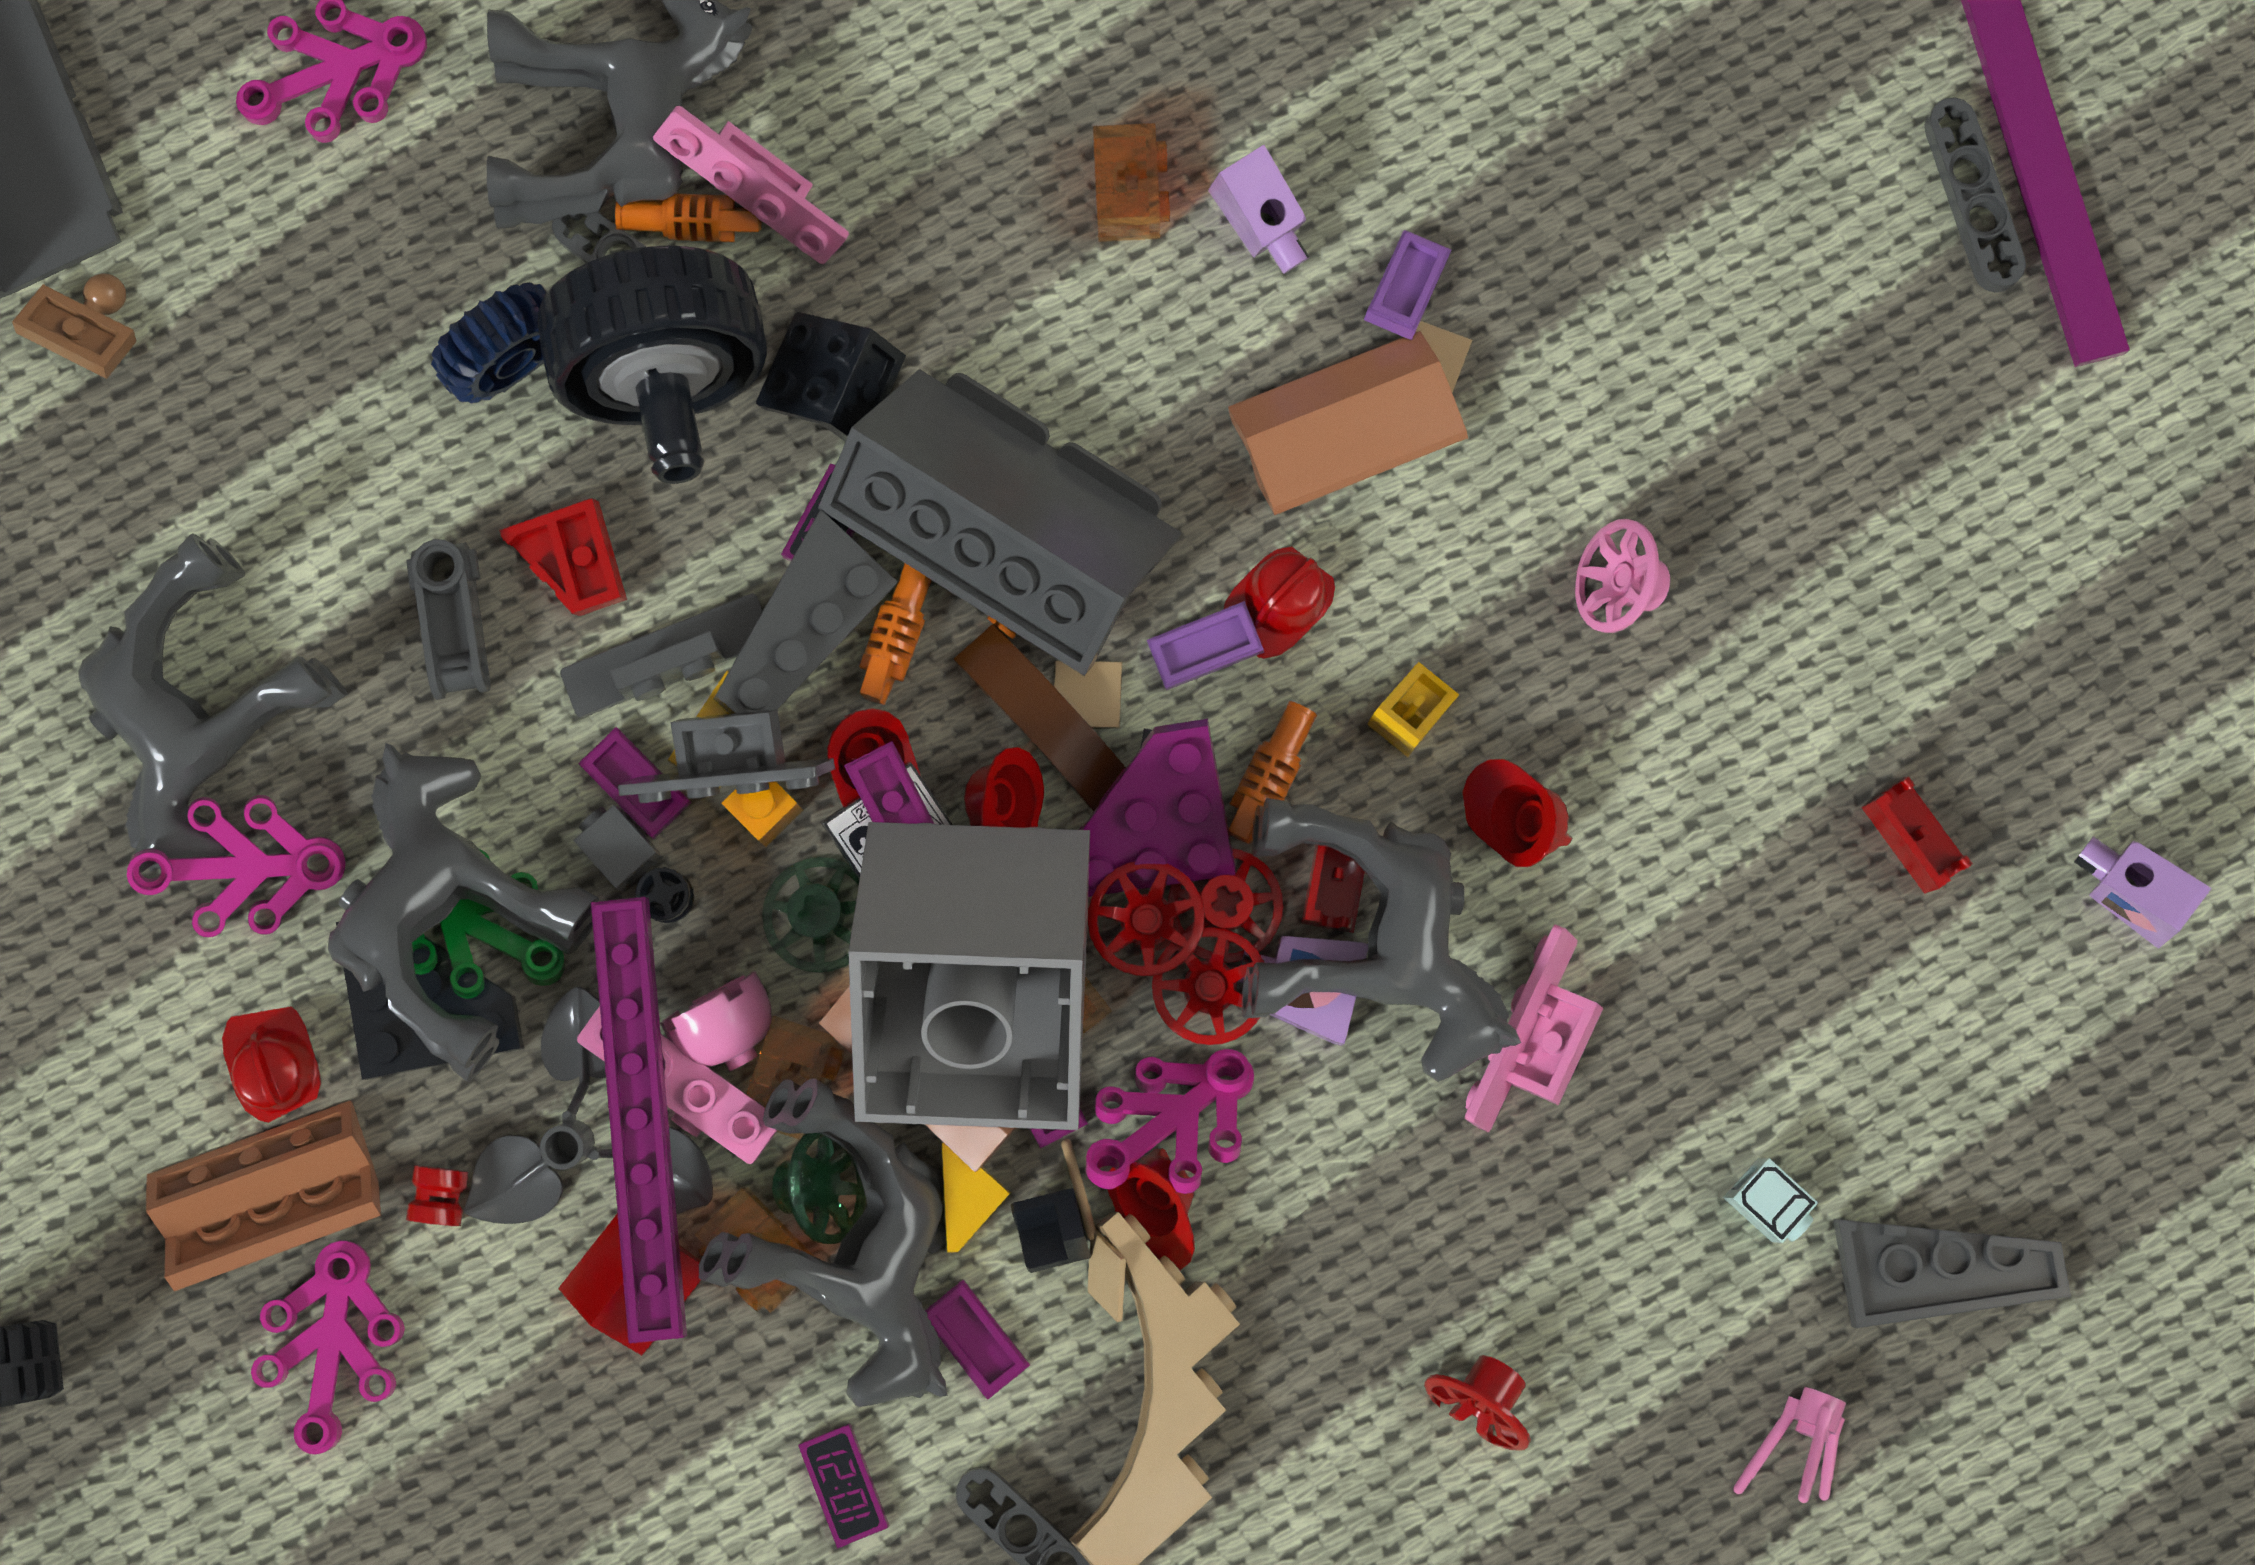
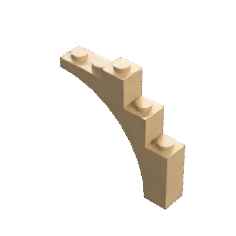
[1069,1212,1240,1565]

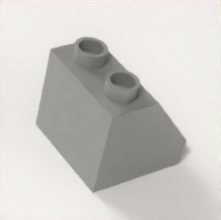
[848,822,1090,1130]

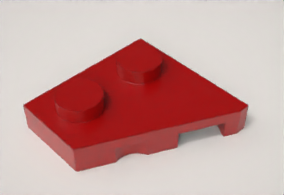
[499,498,627,616]

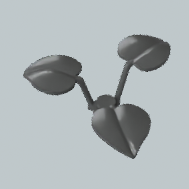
[464,987,713,1224]

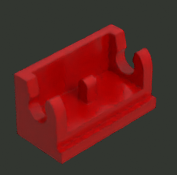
[1861,776,1973,894]
[1301,845,1365,933]

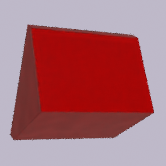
[558,1213,701,1356]

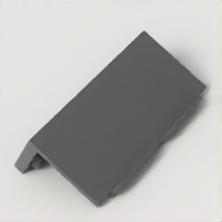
[0,0,123,299]
[818,369,1182,676]

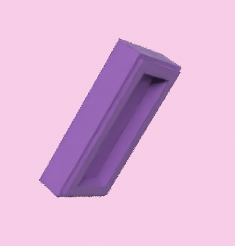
[1364,230,1451,340]
[1147,601,1264,690]

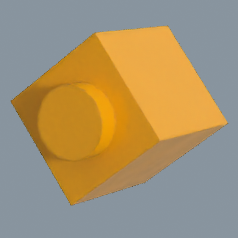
[721,781,803,847]

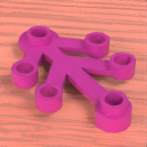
[236,0,427,143]
[127,795,346,937]
[1086,1049,1254,1194]
[251,1241,405,1455]

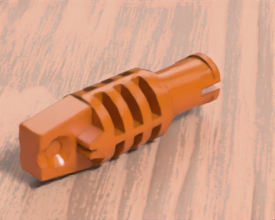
[615,193,762,242]
[859,563,932,705]
[1229,701,1317,844]

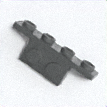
[560,593,763,718]
[618,709,835,803]

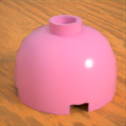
[660,971,772,1071]

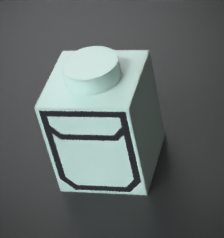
[1723,1158,1818,1243]

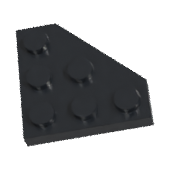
[336,921,524,1080]

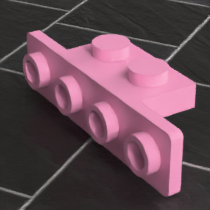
[653,106,849,264]
[1465,924,1603,1132]
[577,1006,778,1164]

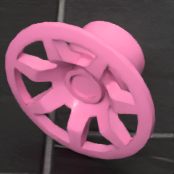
[1575,519,1670,633]

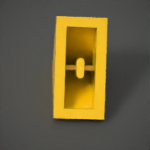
[1367,662,1459,757]
[942,1143,1011,1253]

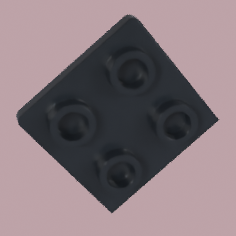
[756,312,906,442]

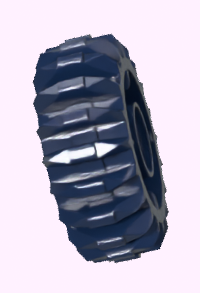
[431,282,547,403]

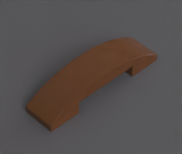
[954,624,1126,812]

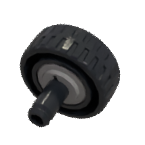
[537,245,767,484]

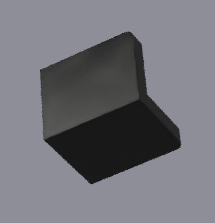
[1010,1188,1091,1273]

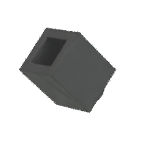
[573,805,663,892]

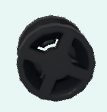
[635,867,695,923]

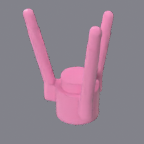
[1733,1387,1846,1503]

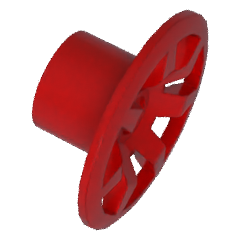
[1168,848,1283,963]
[1088,861,1205,976]
[1152,927,1265,1045]
[1424,1355,1531,1451]

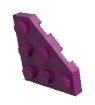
[1078,718,1235,897]

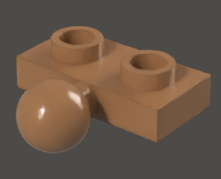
[12,273,137,379]

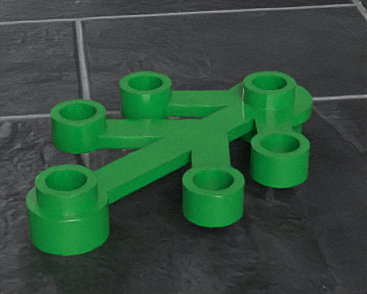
[412,849,565,999]

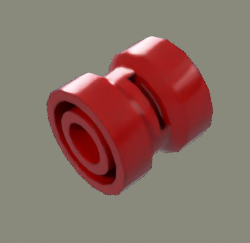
[406,1165,469,1226]

